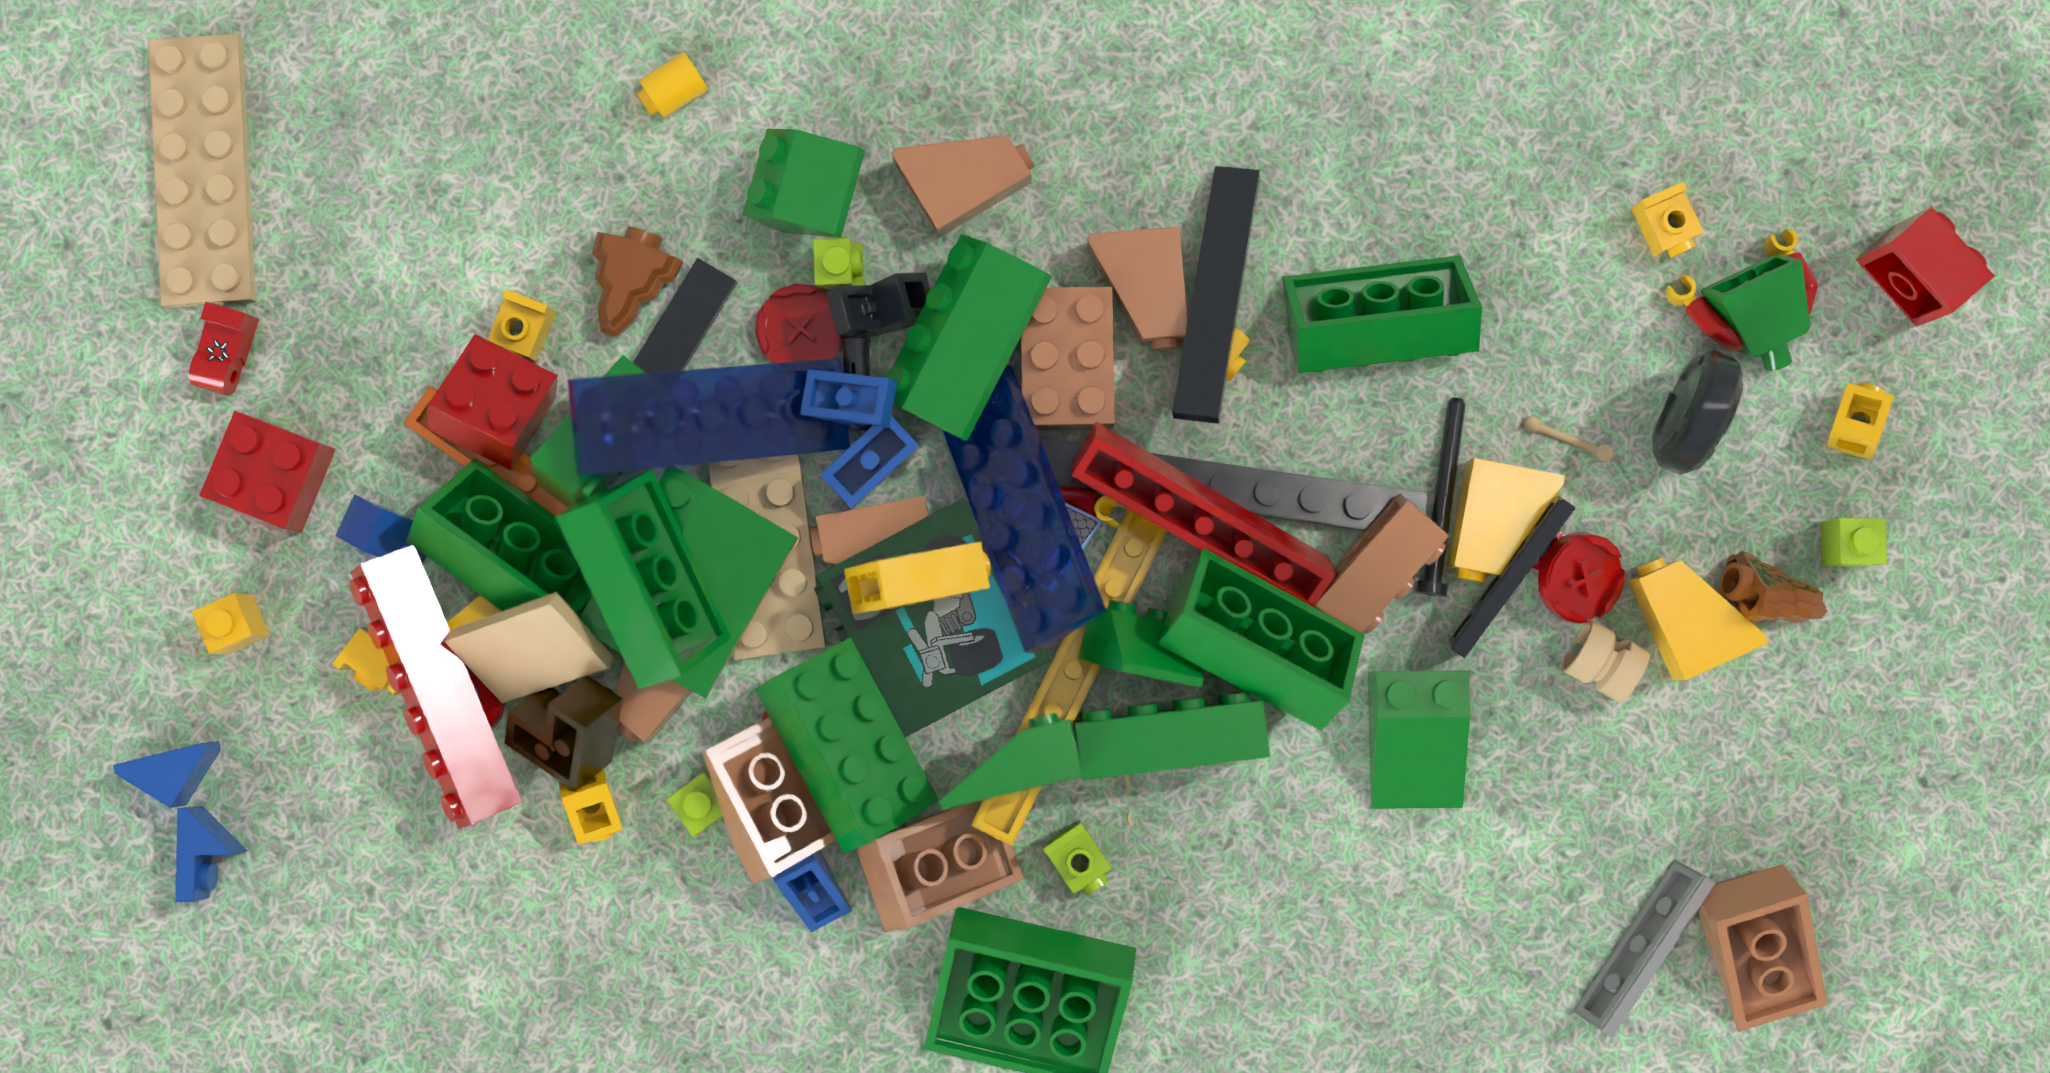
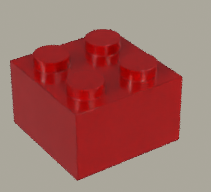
[1856,206,1995,327]
[428,334,558,471]
[199,410,336,532]

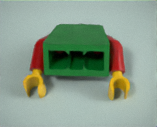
[1665,229,1818,371]

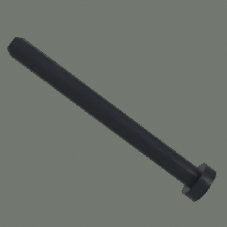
[1415,397,1466,597]

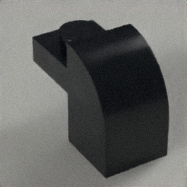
[826,272,930,338]

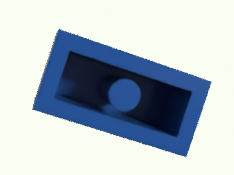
[820,416,920,509]

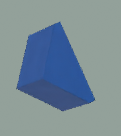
[336,494,426,564]
[113,741,221,808]
[772,850,852,932]

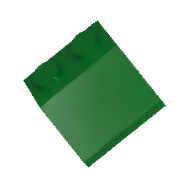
[743,128,865,238]
[1078,599,1204,688]

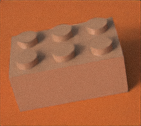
[1021,287,1115,431]

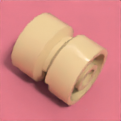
[1561,620,1650,703]

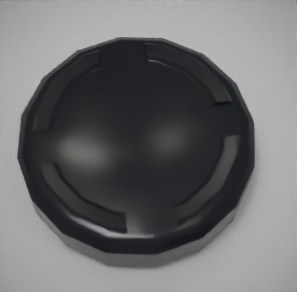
[1652,350,1743,475]

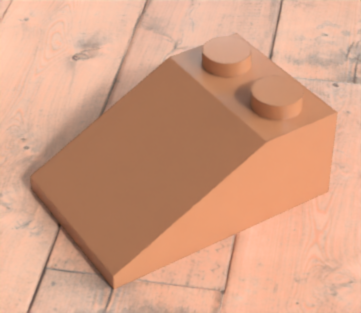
[703,717,836,884]
[856,800,1024,932]
[1698,864,1827,1032]

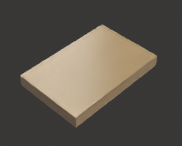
[444,592,613,703]

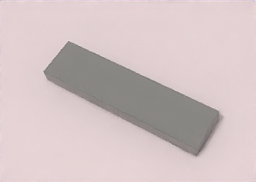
[1573,860,1715,1038]

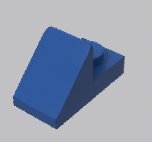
[800,369,897,428]
[175,806,247,902]

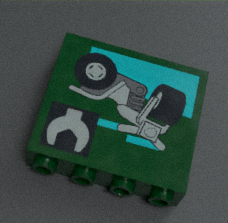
[814,498,1050,738]

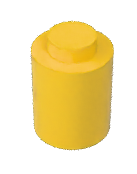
[636,51,709,119]

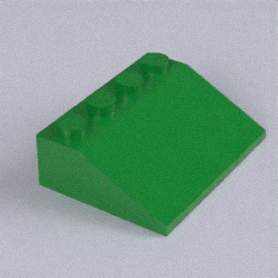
[579,464,798,698]
[924,907,1136,1073]

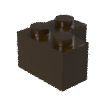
[504,675,623,792]

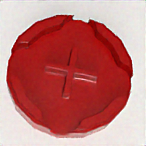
[755,284,845,374]
[1538,531,1625,624]

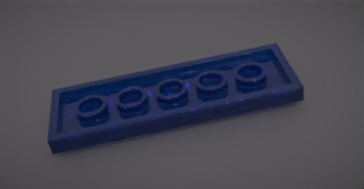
[567,358,850,476]
[942,365,1107,653]

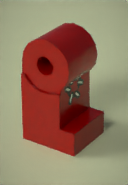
[189,301,259,396]

